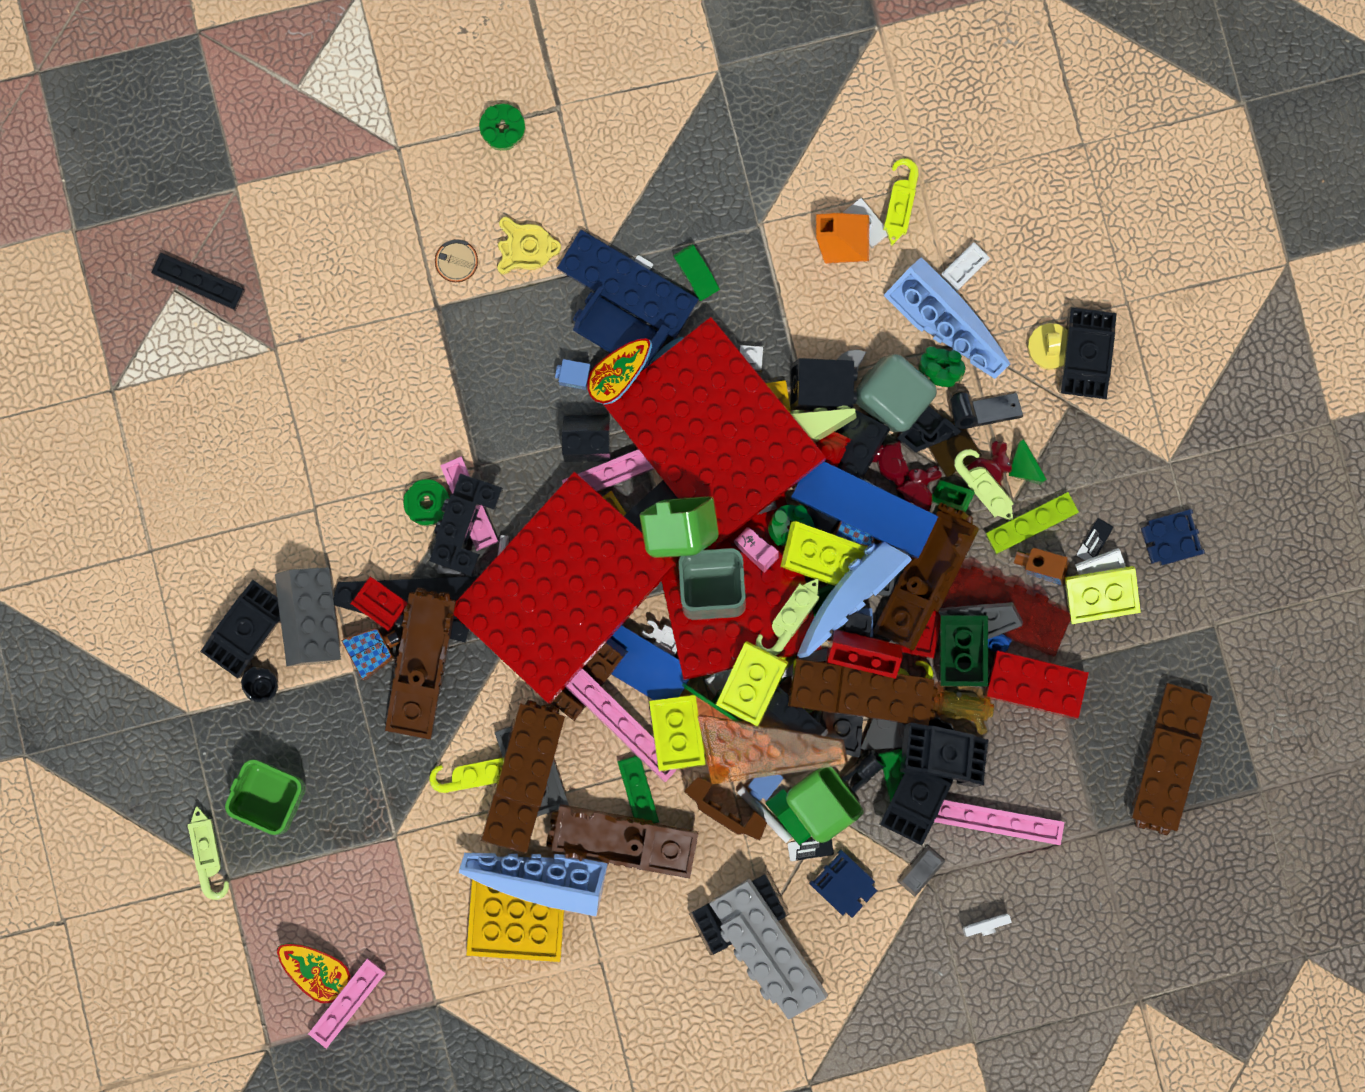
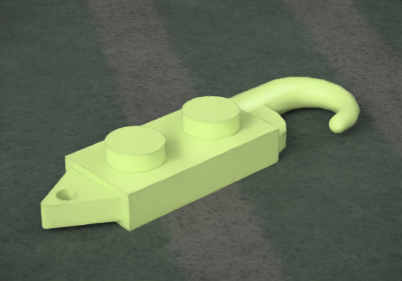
[954,449,1014,520]
[756,579,819,655]
[188,807,229,900]

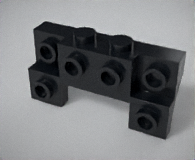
[429,473,503,576]

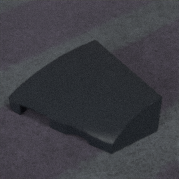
[896,406,961,453]

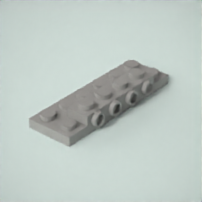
[709,879,828,1020]

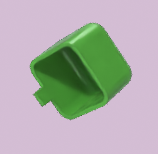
[640,497,719,558]
[786,758,864,843]
[225,760,306,835]

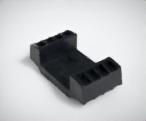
[1059,307,1117,399]
[200,580,281,679]
[900,723,989,787]
[879,773,953,846]
[689,873,790,956]

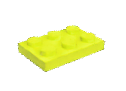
[1065,566,1141,624]
[716,641,789,726]
[649,695,706,772]

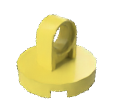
[1027,323,1068,370]

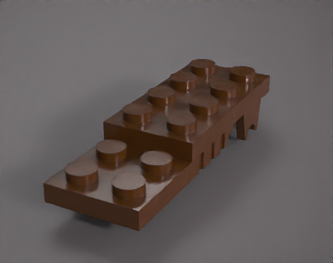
[873,503,979,651]
[385,588,457,740]
[788,659,938,726]
[1131,683,1213,836]
[480,700,565,854]
[546,804,699,879]

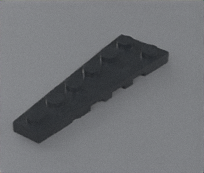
[816,612,872,758]

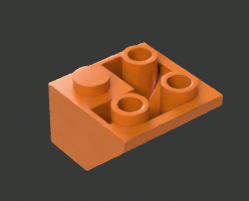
[816,213,869,264]

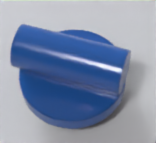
[988,634,1012,652]

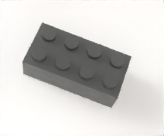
[275,567,341,667]

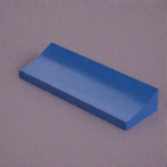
[791,462,938,559]
[610,625,690,700]

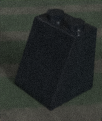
[790,358,858,410]
[562,415,611,462]

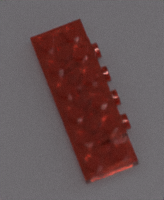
[941,566,1071,657]

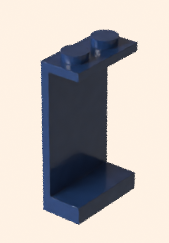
[573,286,670,372]

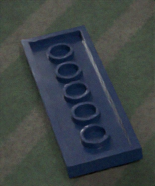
[557,230,699,339]

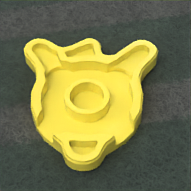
[497,217,561,275]

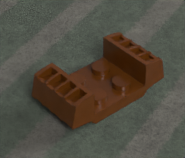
[551,638,628,721]
[684,777,767,841]

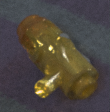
[933,691,994,735]

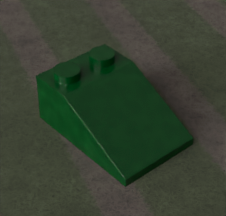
[939,615,988,686]

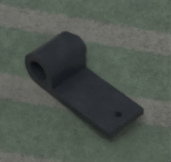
[949,392,1023,429]

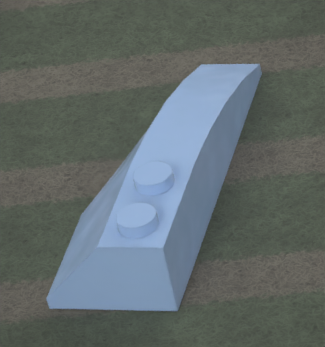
[884,257,1010,379]
[797,542,912,658]
[459,853,608,916]

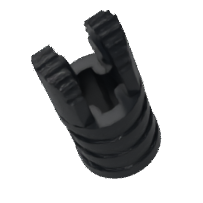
[841,750,886,793]

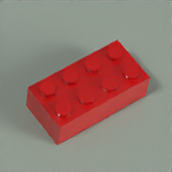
[984,651,1089,719]

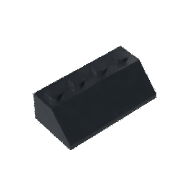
[747,686,829,767]

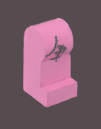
[734,527,779,573]

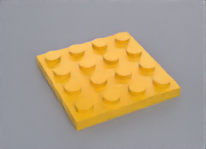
[466,879,564,962]

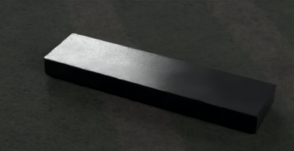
[151,253,245,311]

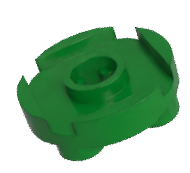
[479,104,526,151]
[918,347,966,387]
[403,479,450,526]
[768,505,815,547]

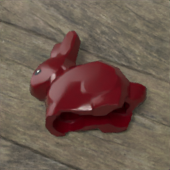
[872,441,909,486]
[966,441,1012,487]
[895,466,942,513]

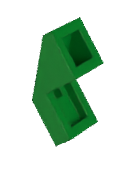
[673,244,720,302]
[765,789,811,846]

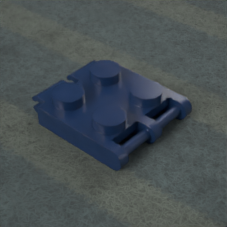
[1141,509,1205,566]
[808,849,878,918]

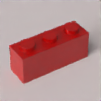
[827,630,902,679]

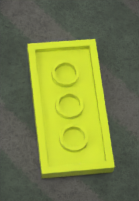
[780,521,867,586]

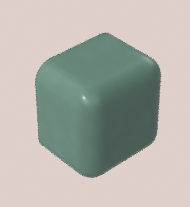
[855,354,937,432]
[679,548,746,620]

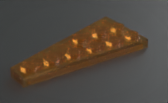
[698,714,848,784]

